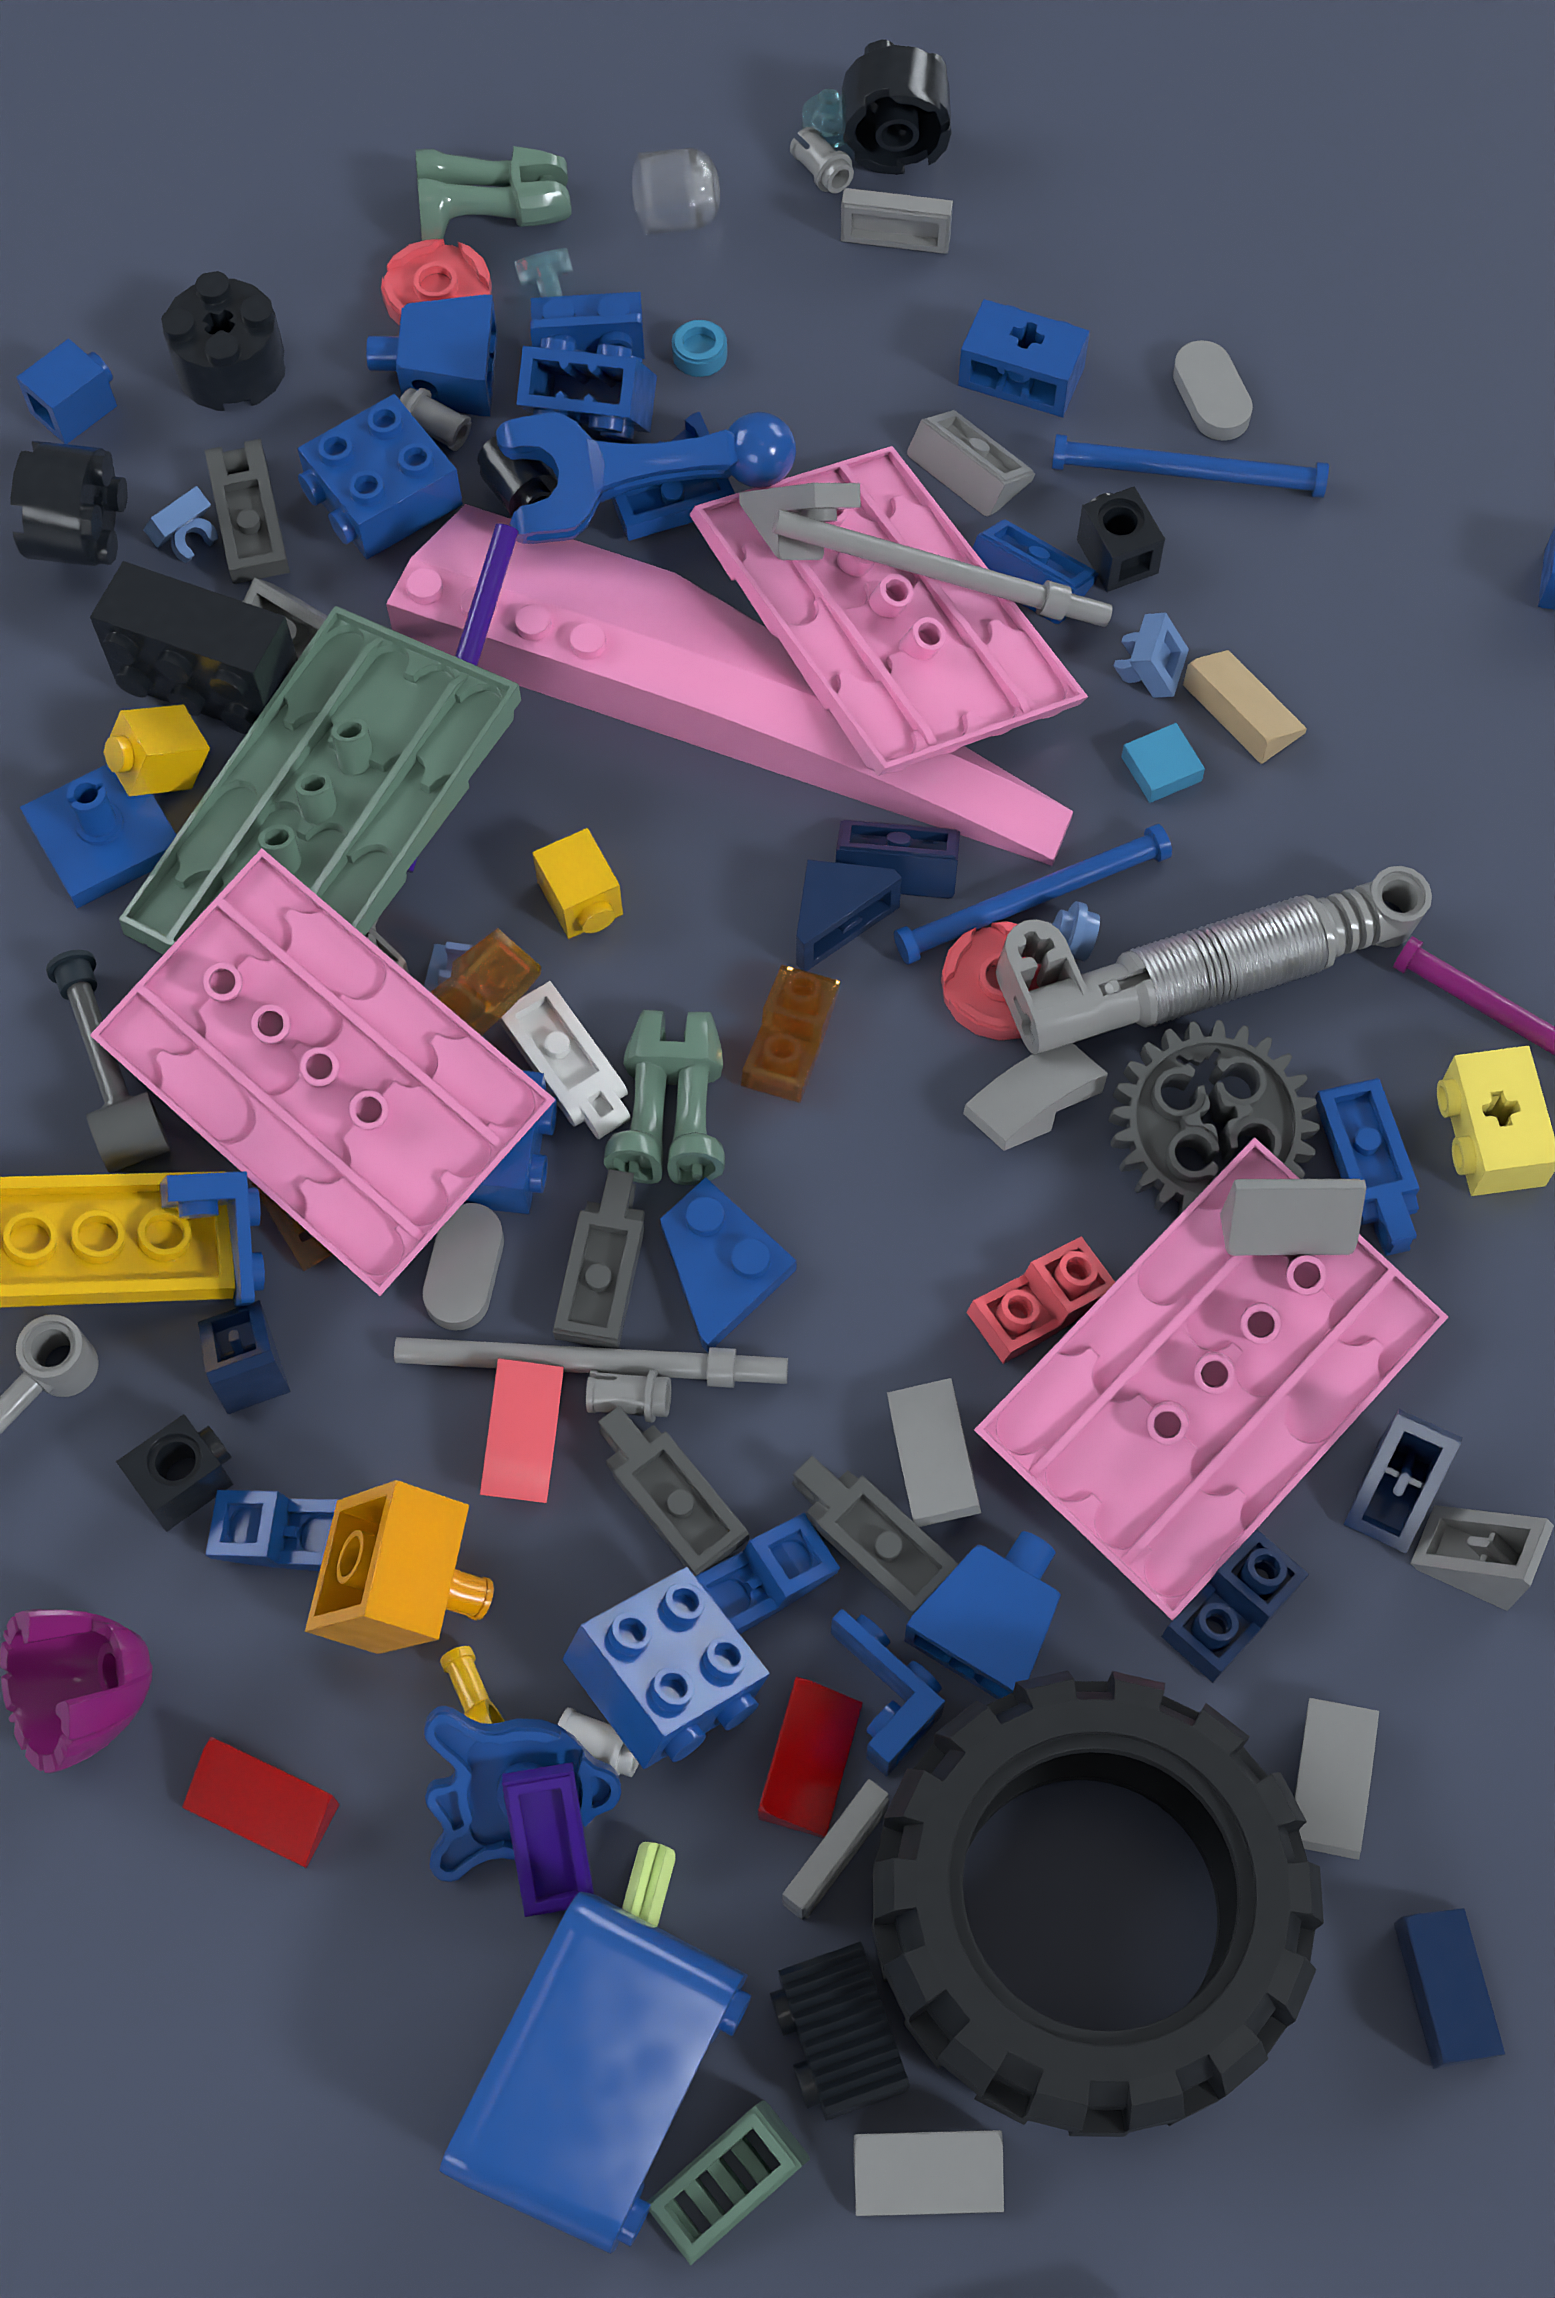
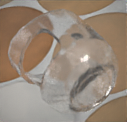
[632,148,721,235]

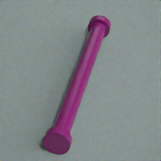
[1393,936,1555,1056]

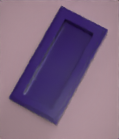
[502,1762,594,1917]

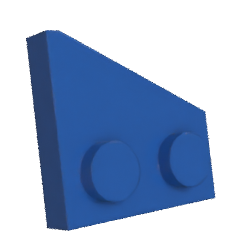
[611,412,735,541]
[660,1177,797,1353]

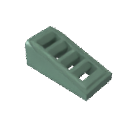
[647,2100,810,2265]

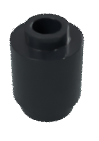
[477,436,557,516]

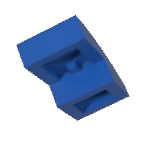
[205,1490,337,1571]
[695,1513,840,1634]

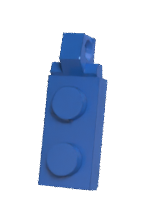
[1315,1078,1420,1256]

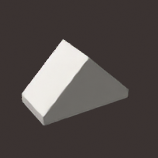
[1410,1505,1554,1611]

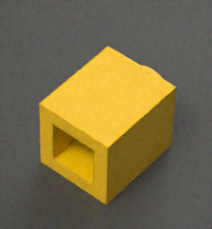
[103,704,210,796]
[532,828,623,939]

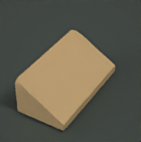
[1183,650,1307,764]

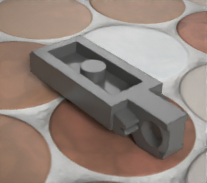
[553,1169,645,1349]
[598,1406,749,1576]
[792,1455,959,1618]

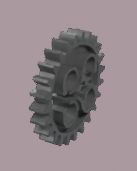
[1108,1020,1319,1217]

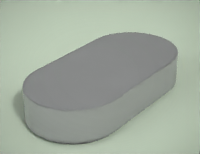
[1173,340,1253,441]
[423,1203,504,1331]

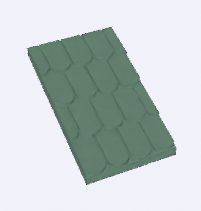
[119,606,521,955]

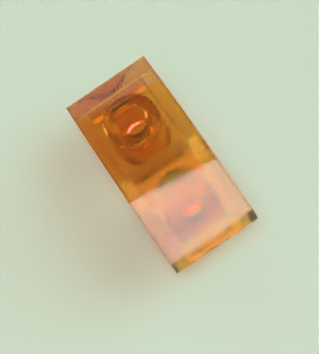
[431,928,542,1036]
[741,964,840,1103]

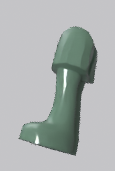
[415,146,572,241]
[604,1009,725,1185]

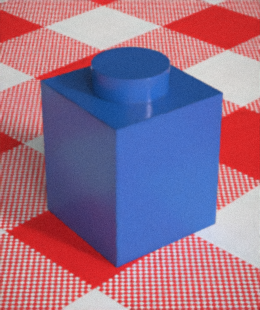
[16,338,117,444]

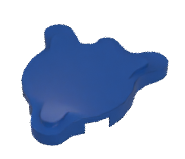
[424,1706,621,1882]

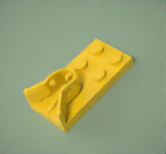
[0,1171,235,1308]

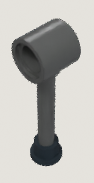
[46,950,171,1173]

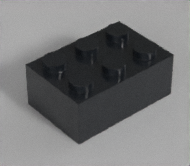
[90,561,298,734]

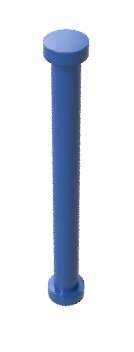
[1052,434,1329,498]
[894,824,1172,965]

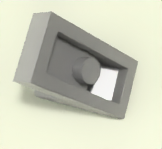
[739,483,861,560]

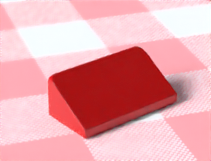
[758,1676,863,1838]
[182,1737,340,1868]

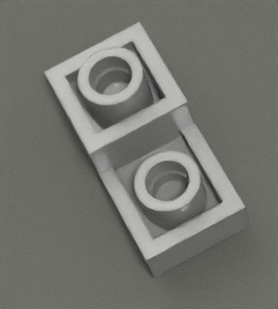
[963,1043,1108,1151]
[887,1378,981,1527]
[1294,1698,1379,1860]

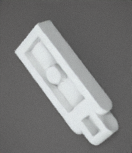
[497,981,631,1139]

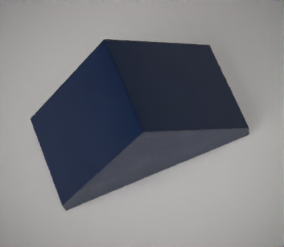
[796,859,902,973]
[198,1300,291,1414]
[1344,1409,1463,1553]

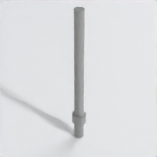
[772,509,1112,627]
[394,1337,788,1388]

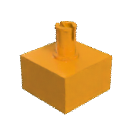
[305,1480,494,1654]

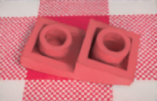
[966,1236,1115,1364]
[480,1358,564,1503]

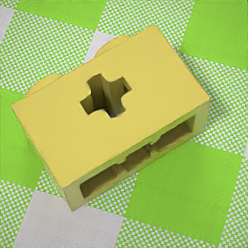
[1437,1045,1555,1196]

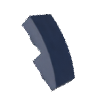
[1161,1529,1309,1683]

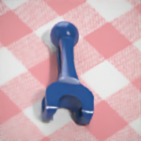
[495,412,796,544]

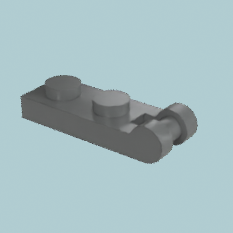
[205,438,290,584]

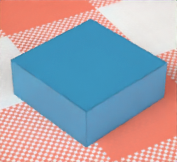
[1121,723,1205,803]

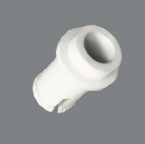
[558,1707,639,1777]

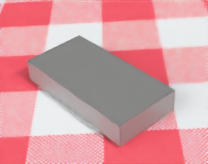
[841,188,953,254]
[782,1779,889,1920]

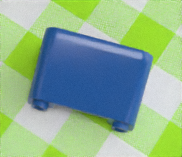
[439,1891,752,2254]

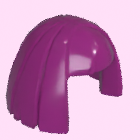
[0,1609,153,1773]

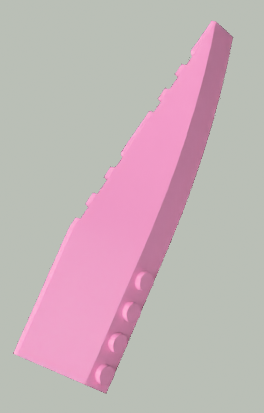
[386,504,1073,866]

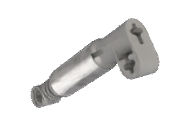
[996,866,1432,1055]

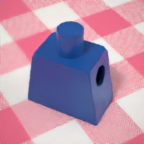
[366,294,498,416]
[904,1531,1061,1699]

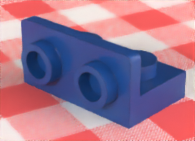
[530,292,645,359]

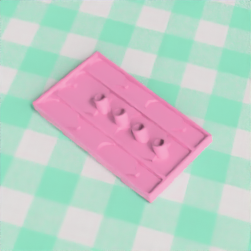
[690,446,1088,776]
[90,848,556,1296]
[974,1137,1449,1621]

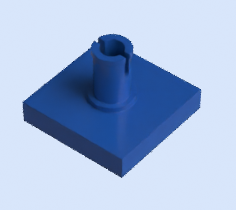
[20,764,176,909]

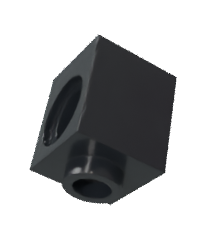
[1077,486,1165,592]
[116,1414,234,1532]

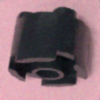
[842,39,952,175]
[161,271,286,411]
[10,441,128,566]

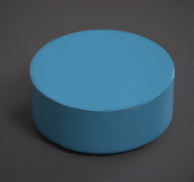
[672,320,727,377]

